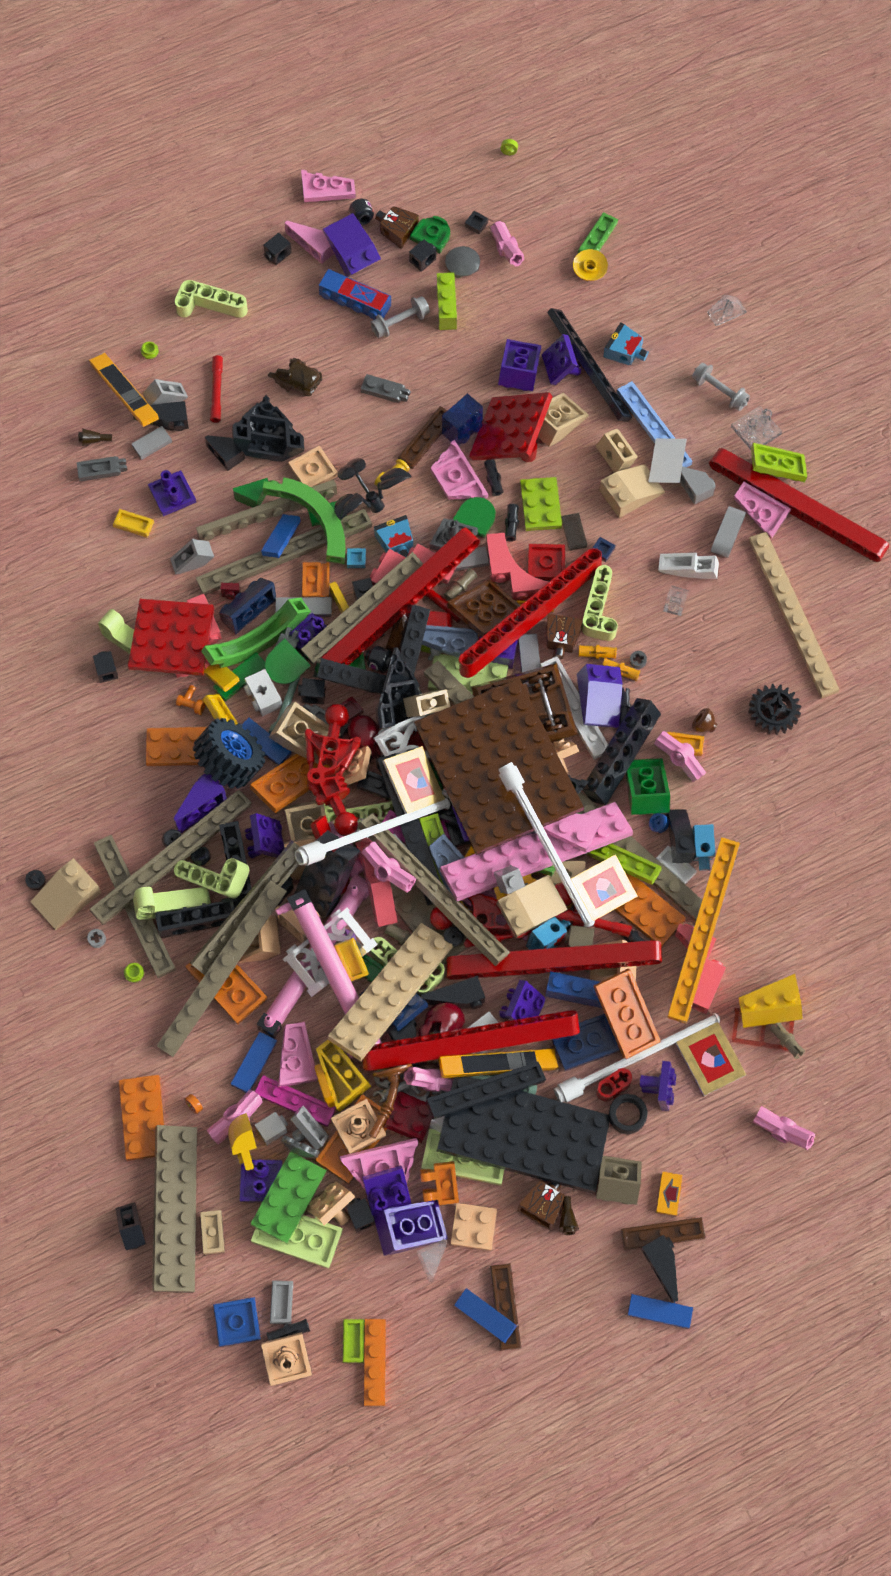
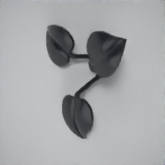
[334,458,412,521]

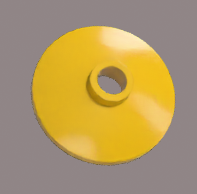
[573,249,608,281]

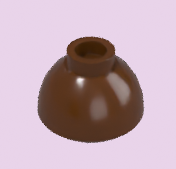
[692,708,717,733]

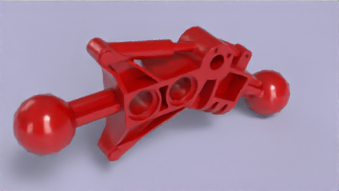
[304,704,361,836]
[430,882,573,948]

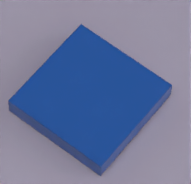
[213,1297,261,1347]

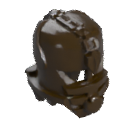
[268,358,323,396]

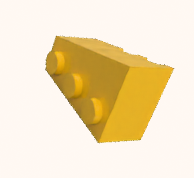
[739,974,803,1028]
[316,1040,372,1112]

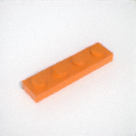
[364,1319,386,1406]

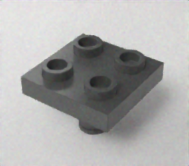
[430,518,478,551]

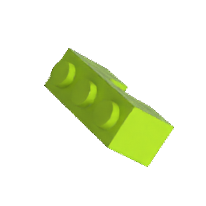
[437,273,457,330]

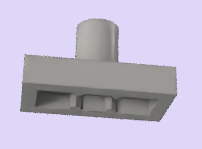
[290,1106,329,1150]

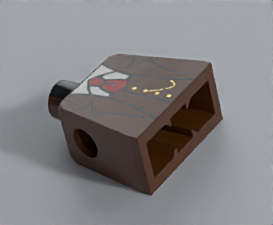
[375,206,419,249]
[547,613,583,660]
[517,1181,565,1231]

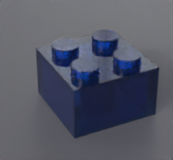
[442,393,483,446]

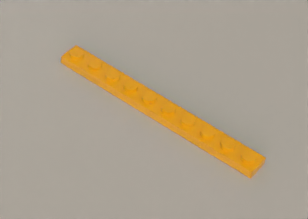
[667,837,740,1024]

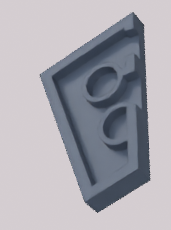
[422,625,478,658]
[428,834,464,895]

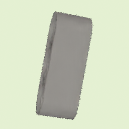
[711,506,746,558]

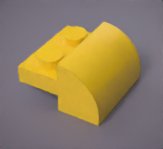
[228,1113,257,1171]

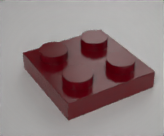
[384,1091,432,1143]

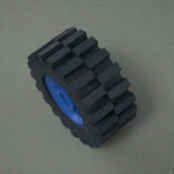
[193,718,265,789]

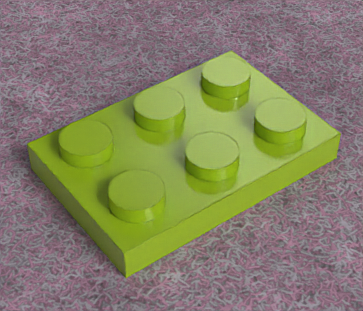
[751,443,807,482]
[520,477,562,531]

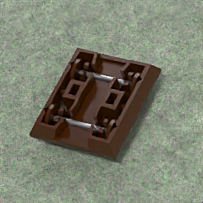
[471,663,578,742]

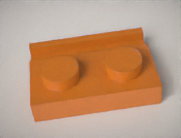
[302,562,330,597]

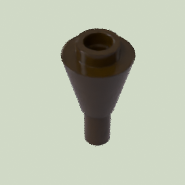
[78,428,112,446]
[559,1196,579,1235]

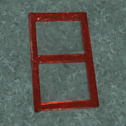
[731,1007,794,1051]

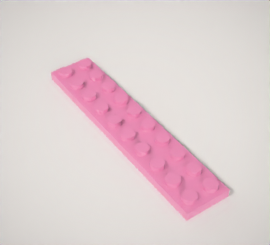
[440,802,633,901]

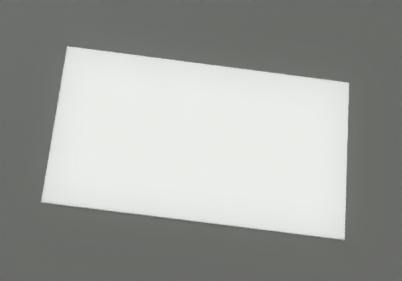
[649,438,687,483]

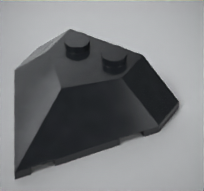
[232,395,304,462]
[375,647,422,728]

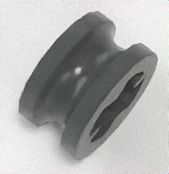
[630,651,647,669]

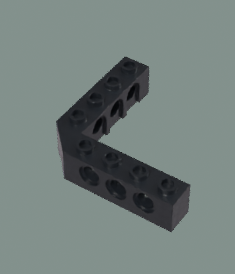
[313,604,431,695]
[155,821,252,938]

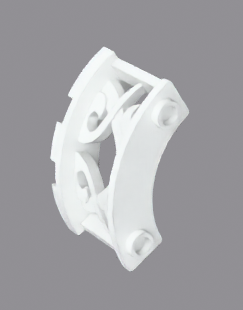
[374,713,434,761]
[283,908,377,997]

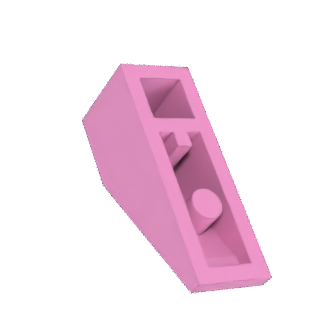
[285,221,334,264]

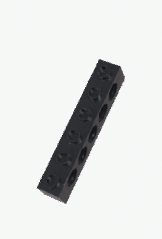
[582,698,661,805]

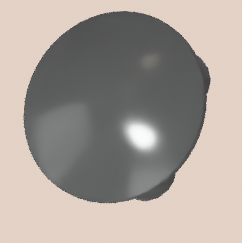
[445,246,480,278]
[281,1135,320,1158]

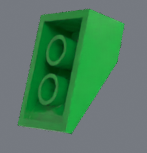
[626,758,670,815]

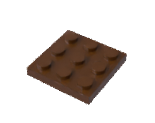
[447,579,520,637]

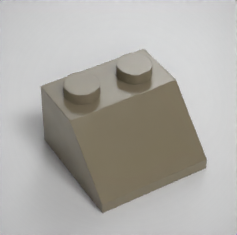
[596,1156,642,1205]

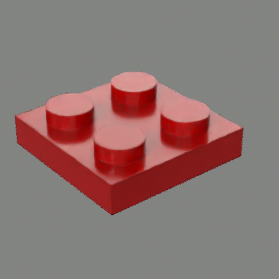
[528,544,565,581]

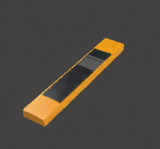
[89,353,159,427]
[438,1049,558,1078]

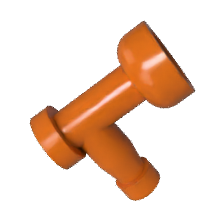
[176,685,205,715]

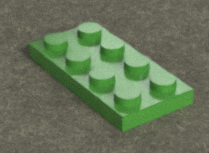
[251,1151,326,1244]

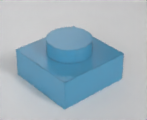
[347,548,366,568]

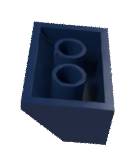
[219,578,276,635]

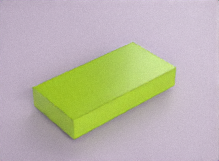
[343,1319,364,1363]

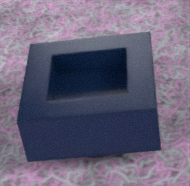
[593,537,616,562]

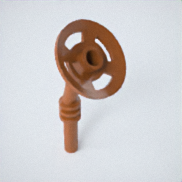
[369,1064,412,1139]

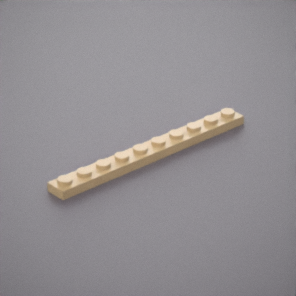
[749,532,840,699]

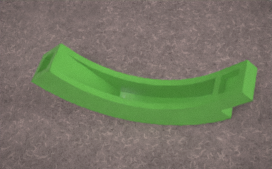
[263,477,345,564]
[201,597,311,668]

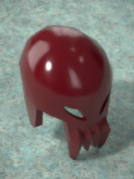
[347,715,381,763]
[419,1003,465,1036]

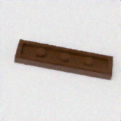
[398,406,455,469]
[621,1217,706,1250]
[490,1263,521,1351]

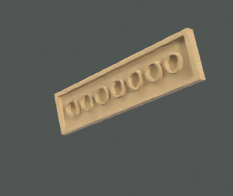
[328,923,453,1061]

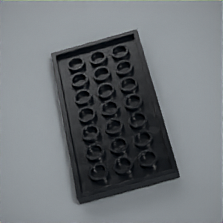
[436,1076,610,1194]

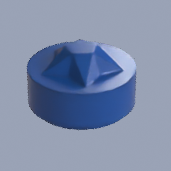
[649,813,669,833]

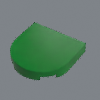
[410,216,450,254]
[453,497,496,538]
[265,638,311,684]

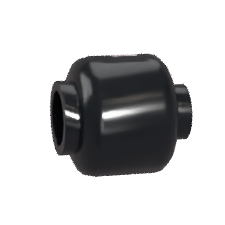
[349,198,374,225]
[365,646,392,673]

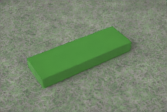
[578,212,618,253]

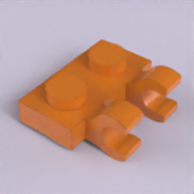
[420,1161,459,1205]

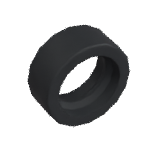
[608,1094,648,1134]

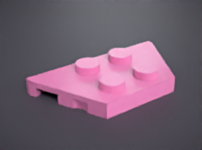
[431,440,488,500]
[340,1138,418,1190]

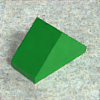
[233,478,268,508]

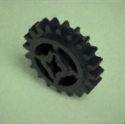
[748,684,802,735]

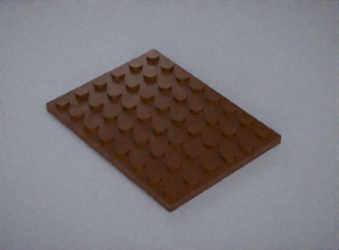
[414,679,584,855]

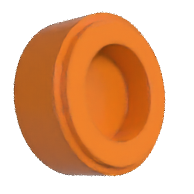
[184,1094,203,1114]

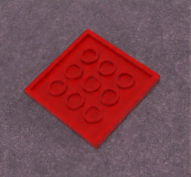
[469,392,553,461]
[128,599,214,676]

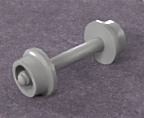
[370,296,430,338]
[692,363,750,411]

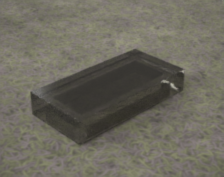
[561,513,587,551]

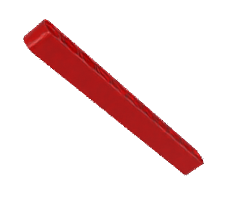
[709,448,889,562]
[322,528,480,665]
[459,548,602,678]
[446,941,662,980]
[362,1010,580,1071]

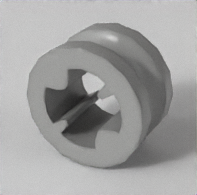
[87,929,106,948]

